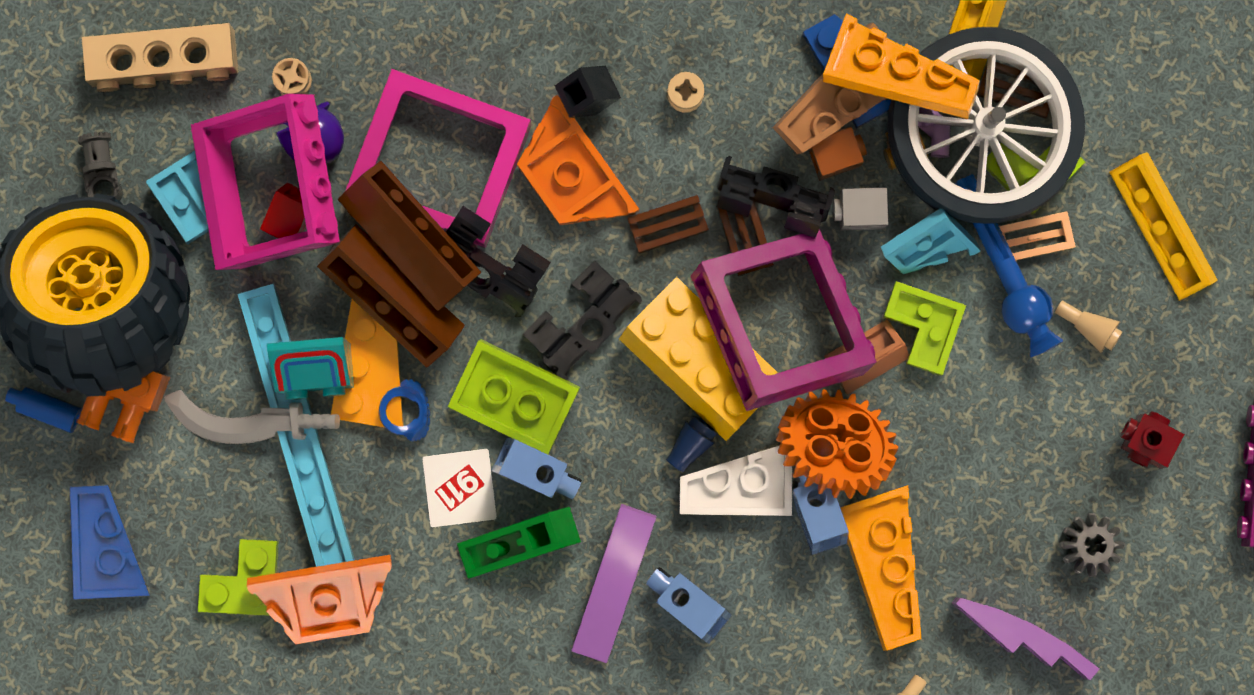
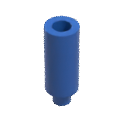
[5,387,82,433]

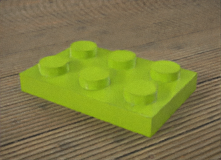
[448,339,581,455]

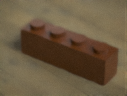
[337,161,481,311]
[317,224,465,368]

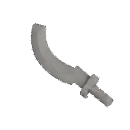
[164,390,340,444]

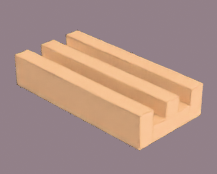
[999,211,1076,261]

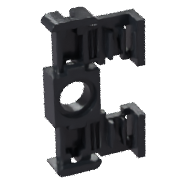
[716,156,835,238]
[442,206,551,317]
[522,260,642,380]

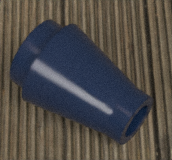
[666,415,717,473]

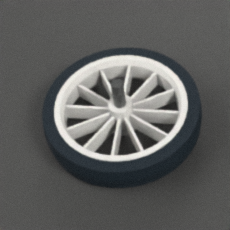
[887,27,1085,224]

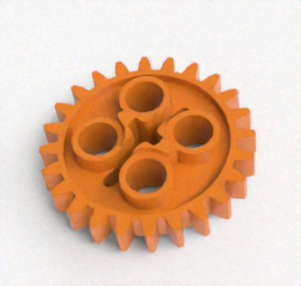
[776,389,898,499]

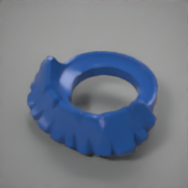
[379,379,430,442]

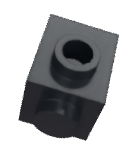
[554,65,621,118]

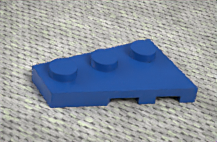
[70,485,150,599]

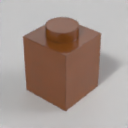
[808,127,867,181]

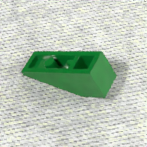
[457,507,581,579]

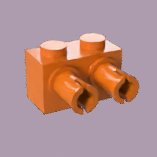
[76,371,170,443]

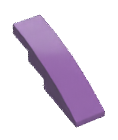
[572,504,657,663]
[952,597,1099,680]

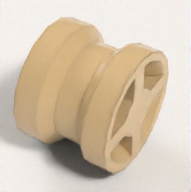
[272,58,312,95]
[667,72,704,113]

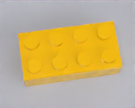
[619,277,778,441]

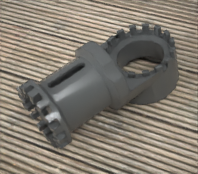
[78,132,123,201]

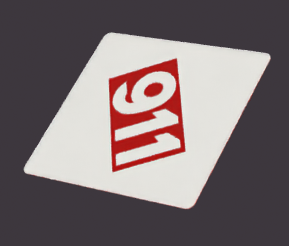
[423,449,497,527]

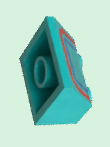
[267,337,354,400]

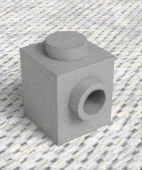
[833,188,888,231]

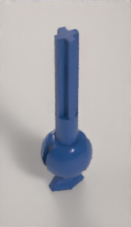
[955,174,1063,358]

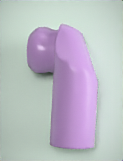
[918,107,950,158]

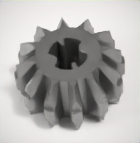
[1059,513,1125,577]

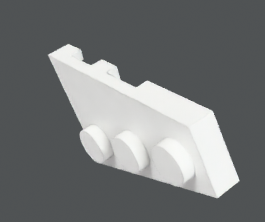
[680,445,792,516]

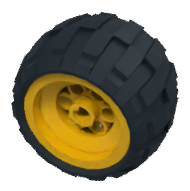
[0,193,191,397]

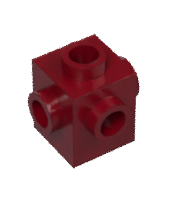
[1120,411,1185,469]

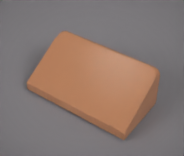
[824,319,909,394]

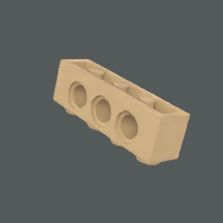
[82,23,238,92]

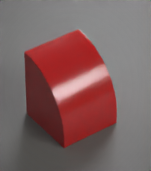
[260,182,306,239]

